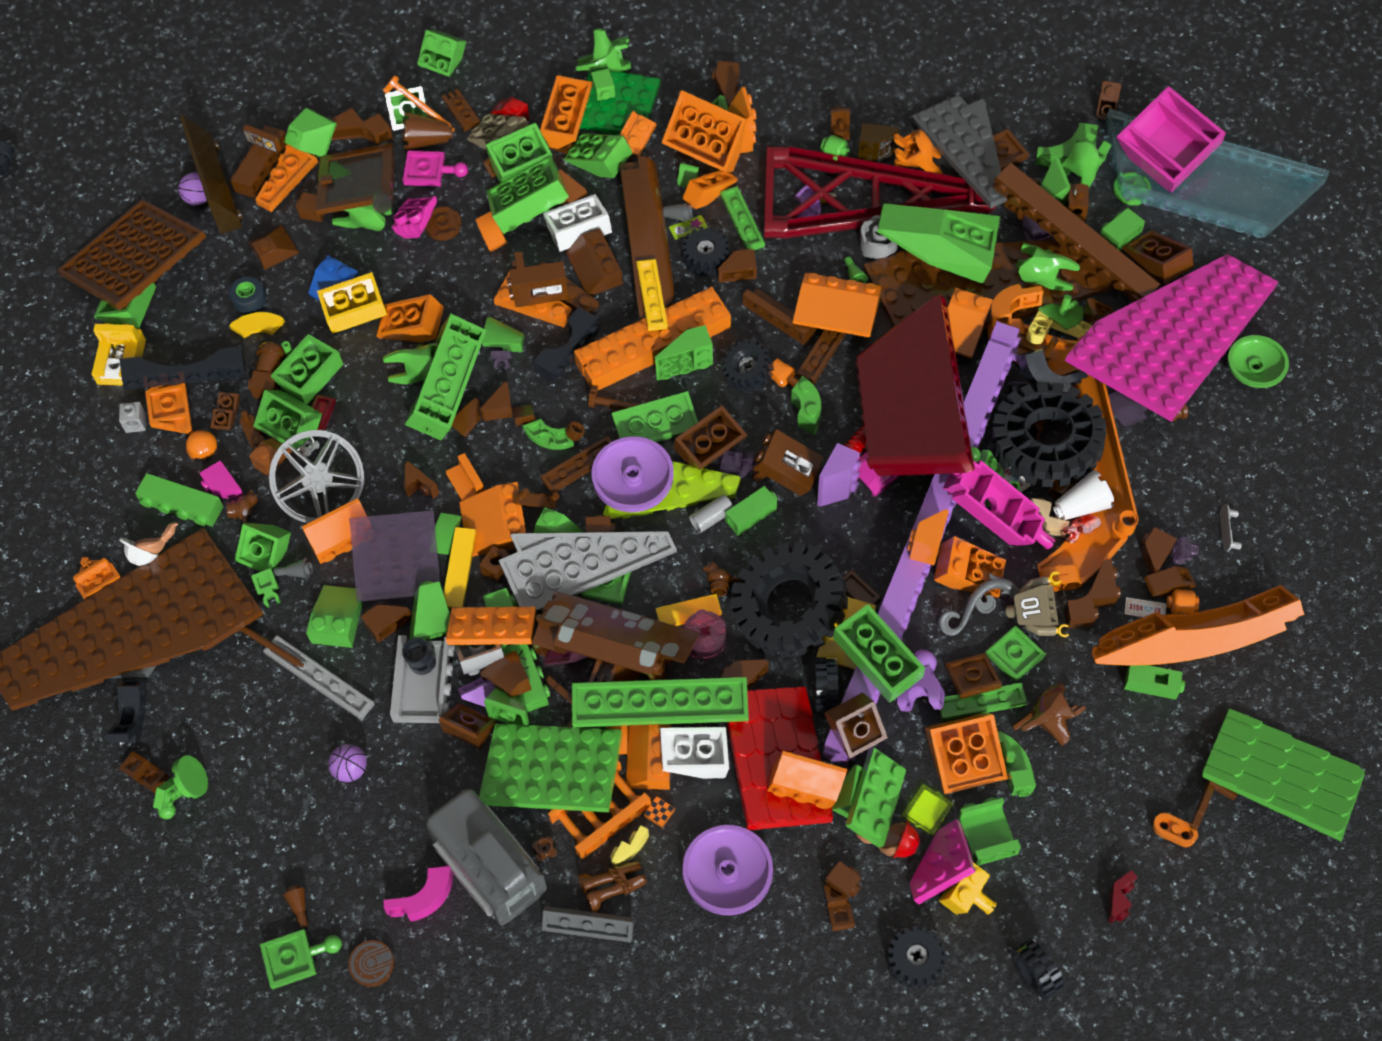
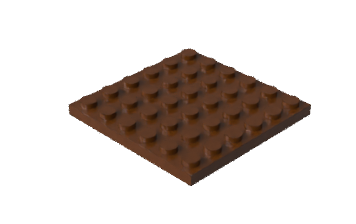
[57,199,206,311]

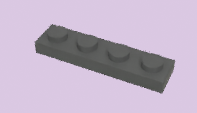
[542,906,634,943]

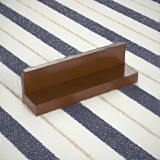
[743,289,817,345]

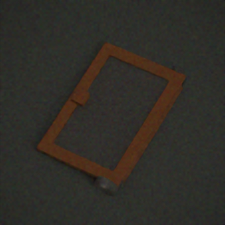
[316,141,394,215]

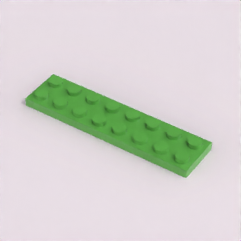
[572,677,748,727]

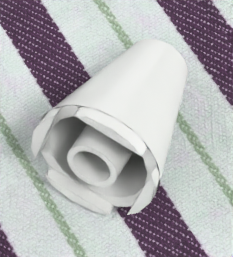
[1053,470,1114,520]

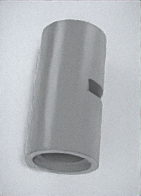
[689,495,733,533]

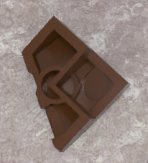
[480,651,532,698]

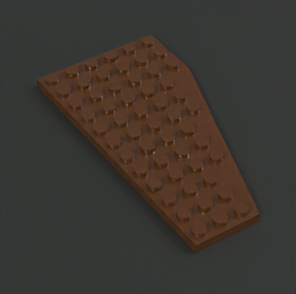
[863,240,1115,334]
[0,528,264,711]

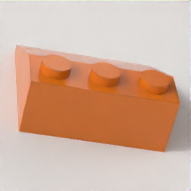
[459,482,527,557]
[925,713,1008,794]

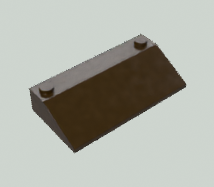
[179,115,243,234]

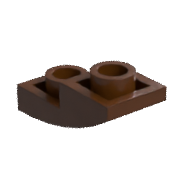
[210,392,240,430]

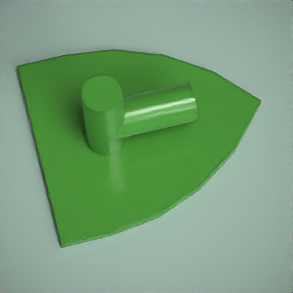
[1038,295,1084,330]
[998,731,1033,776]

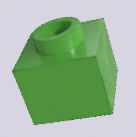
[1007,768,1036,797]

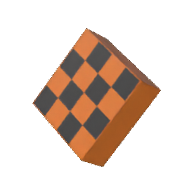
[644,796,675,828]

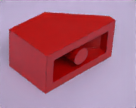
[489,97,530,121]

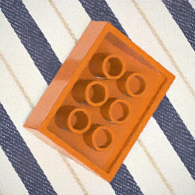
[662,90,747,172]
[793,273,881,337]

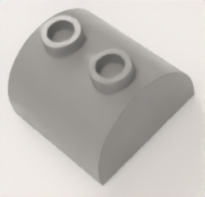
[454,644,504,675]

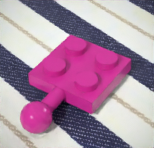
[403,151,468,186]

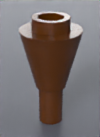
[283,885,308,928]

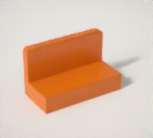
[446,453,484,501]

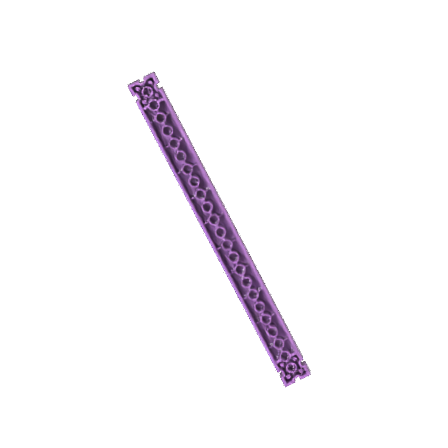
[823,321,1021,767]

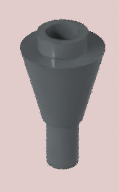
[273,558,313,579]

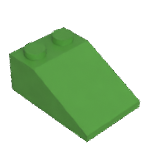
[306,585,365,648]

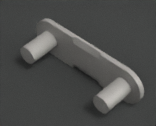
[1220,504,1242,552]

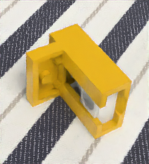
[92,323,146,385]

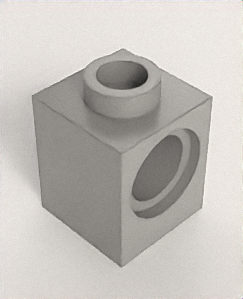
[119,402,146,433]

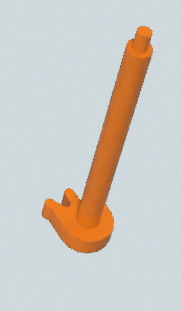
[383,75,455,132]

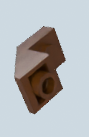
[1144,566,1196,597]

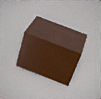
[439,703,496,750]

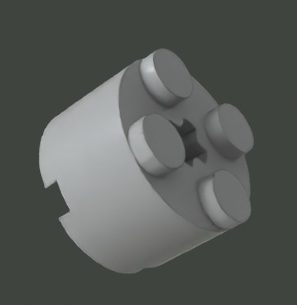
[860,215,898,260]

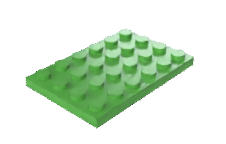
[479,724,623,812]

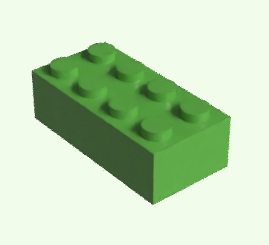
[833,604,925,703]

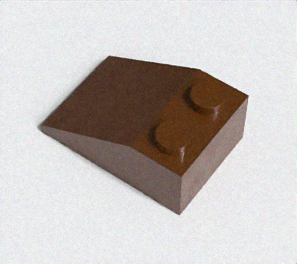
[1123,230,1194,285]

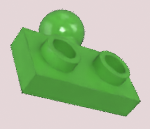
[153,776,183,819]

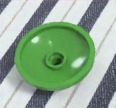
[1228,335,1289,388]

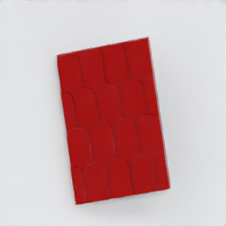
[727,687,833,830]

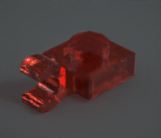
[1063,514,1101,543]

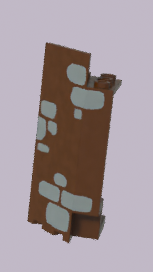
[532,591,700,681]

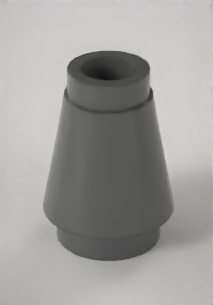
[664,203,692,222]

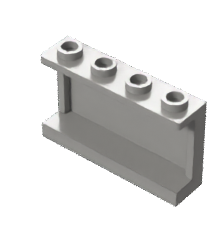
[390,635,455,723]

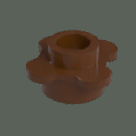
[532,836,557,862]

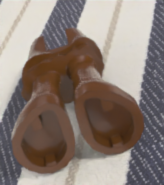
[578,862,647,913]

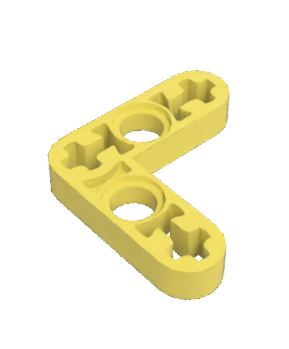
[1026,311,1092,344]

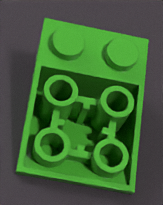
[564,133,633,178]
[655,325,713,381]

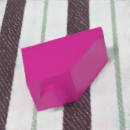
[199,461,244,500]

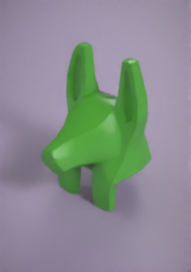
[576,28,631,72]
[1062,132,1111,187]
[332,188,392,231]
[1016,243,1080,291]
[383,343,438,384]

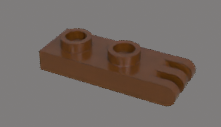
[441,89,480,132]

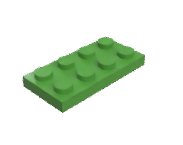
[612,391,698,442]
[845,748,906,848]

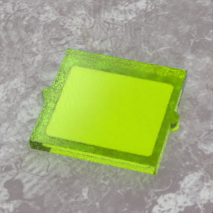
[902,784,954,835]

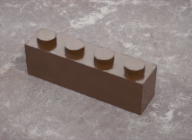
[231,125,287,198]

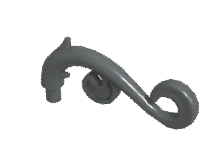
[938,573,1020,636]

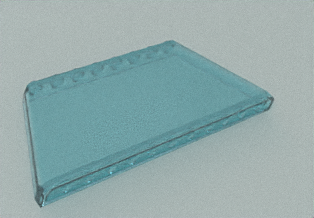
[1106,109,1329,238]

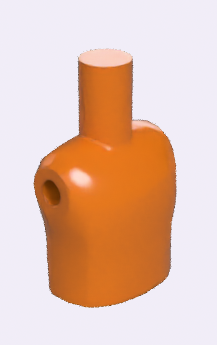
[771,359,798,387]

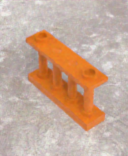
[548,761,651,860]

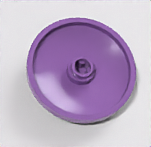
[592,437,674,512]
[683,825,773,915]

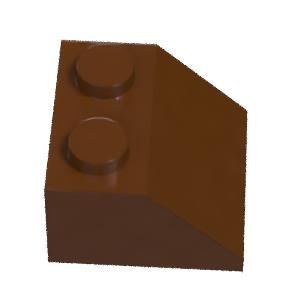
[825,692,888,758]

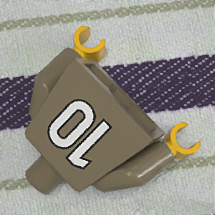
[1006,572,1069,637]

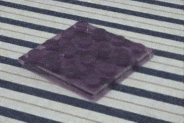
[349,511,440,602]

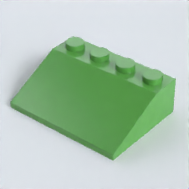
[486,155,569,234]

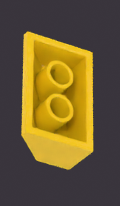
[317,272,387,334]

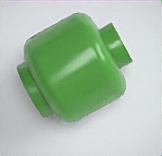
[820,135,849,161]

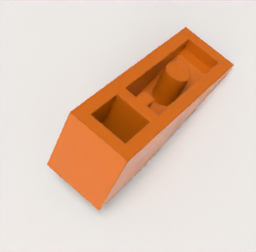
[683,170,738,209]

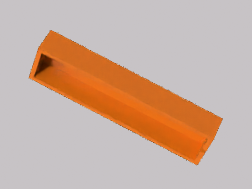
[574,287,731,391]

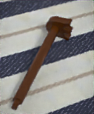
[588,385,638,409]
[235,626,304,668]

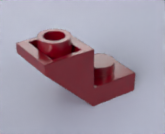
[1108,870,1138,924]

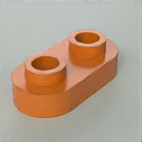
[1152,813,1198,847]

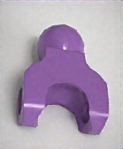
[897,649,945,712]

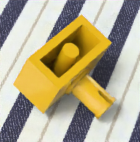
[939,862,996,915]

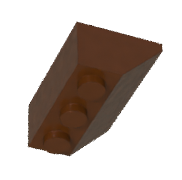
[566,228,623,296]
[674,406,747,470]

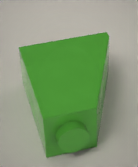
[409,581,450,641]

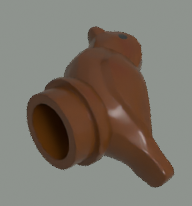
[227,490,258,523]
[703,562,741,596]

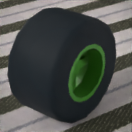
[229,276,266,314]

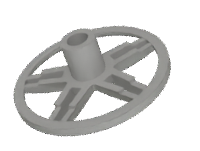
[269,430,364,523]

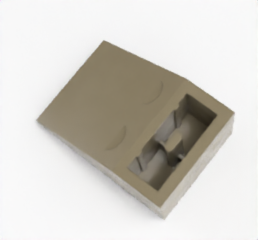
[467,114,529,150]

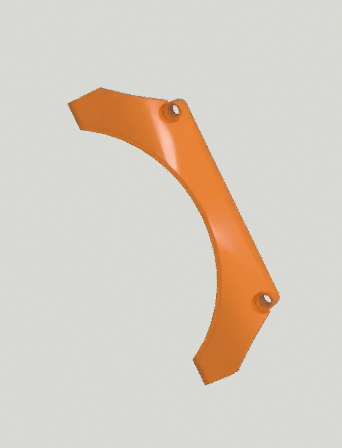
[986,319,1138,592]

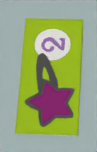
[669,215,707,239]

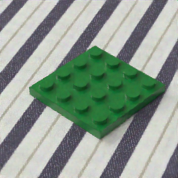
[580,69,660,135]

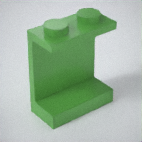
[958,797,1021,866]

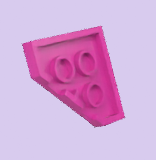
[909,819,976,905]

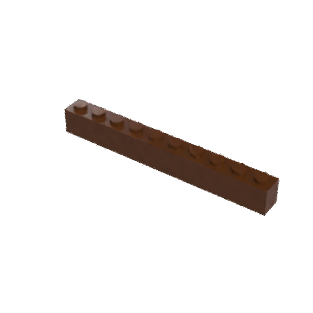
[992,163,1160,303]

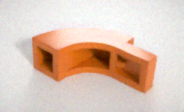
[990,284,1043,331]

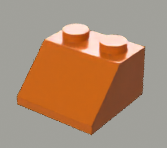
[907,509,949,565]

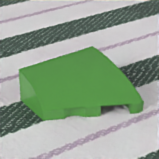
[482,317,524,352]

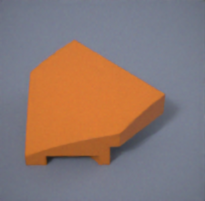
[73,557,121,600]

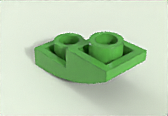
[429,513,461,555]

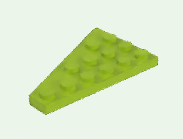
[603,461,741,519]

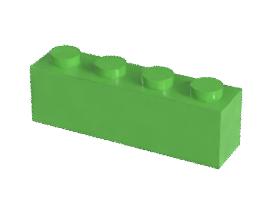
[135,473,224,527]

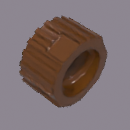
[565,421,585,441]

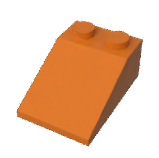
[948,288,993,359]
[377,294,444,342]

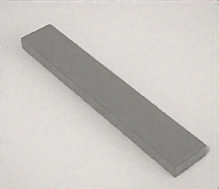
[263,635,375,721]

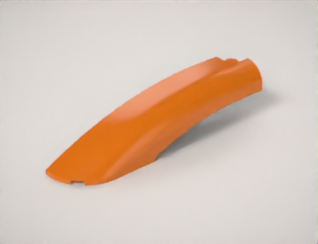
[1092,585,1304,665]

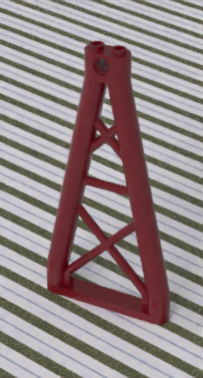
[764,146,996,238]

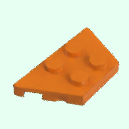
[145,383,193,434]

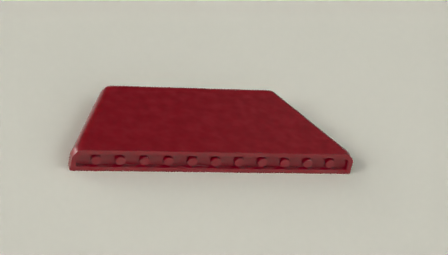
[855,293,975,476]

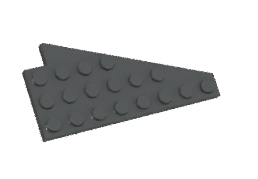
[911,95,1007,209]

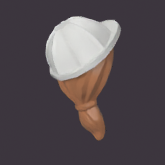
[119,522,178,566]

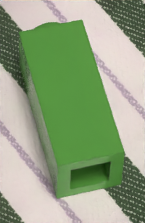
[725,486,778,536]
[1124,665,1185,700]

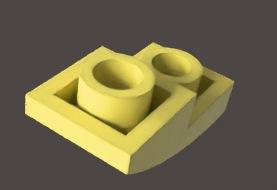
[610,825,649,866]

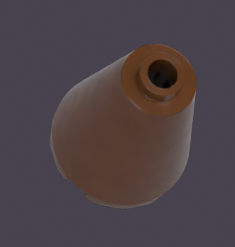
[403,112,452,149]

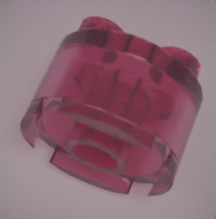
[684,609,726,660]

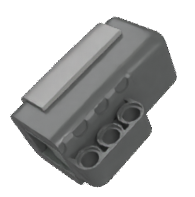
[426,789,547,926]

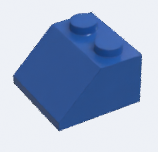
[308,255,359,301]

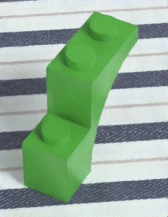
[1035,123,1098,167]

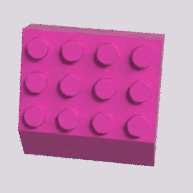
[1117,86,1226,193]

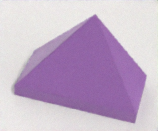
[458,678,495,707]

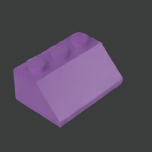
[817,443,862,506]

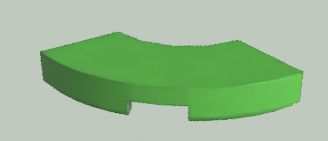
[522,419,574,450]

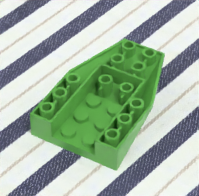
[877,204,1000,283]

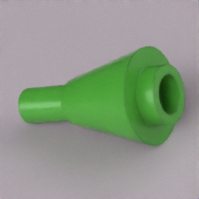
[844,257,868,283]

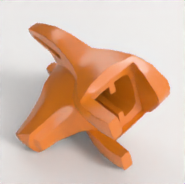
[894,129,943,175]

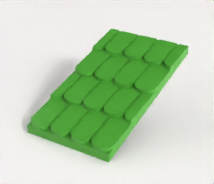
[1203,709,1365,842]

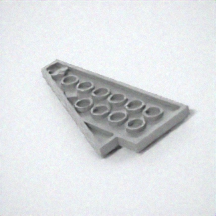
[499,532,677,612]

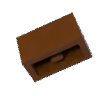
[588,660,641,683]

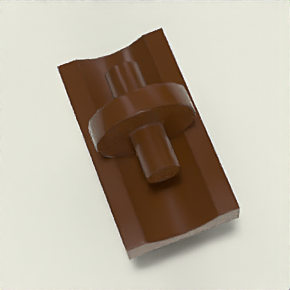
[831,106,850,140]

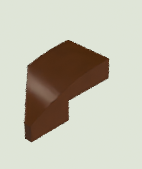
[452,398,481,437]

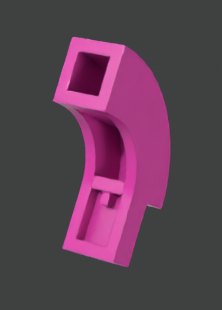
[384,866,453,921]

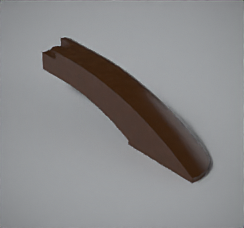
[620,156,674,320]

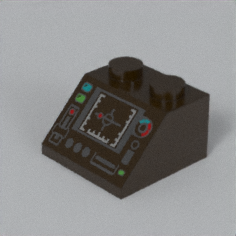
[858,123,899,163]

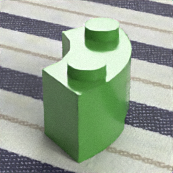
[791,376,821,435]

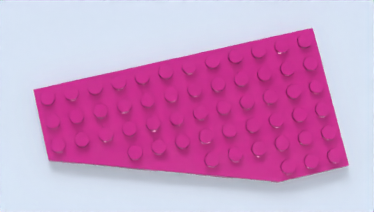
[1065,254,1278,422]

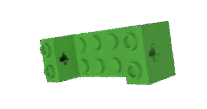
[404,314,487,440]

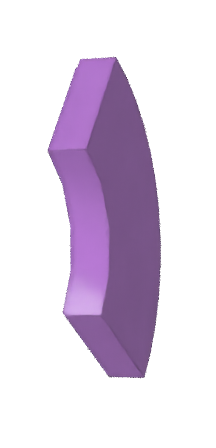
[795,185,821,218]

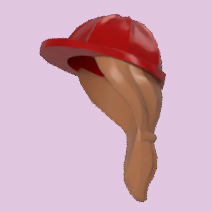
[856,820,919,859]

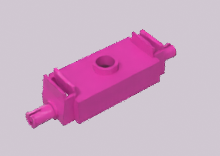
[943,460,1055,549]

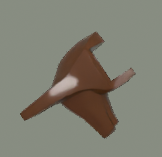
[1012,682,1086,746]

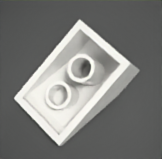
[660,727,729,778]

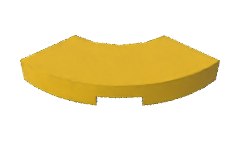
[229,312,285,338]

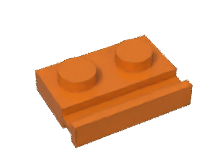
[619,112,657,157]

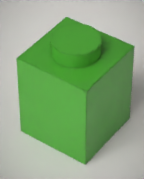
[591,68,615,101]

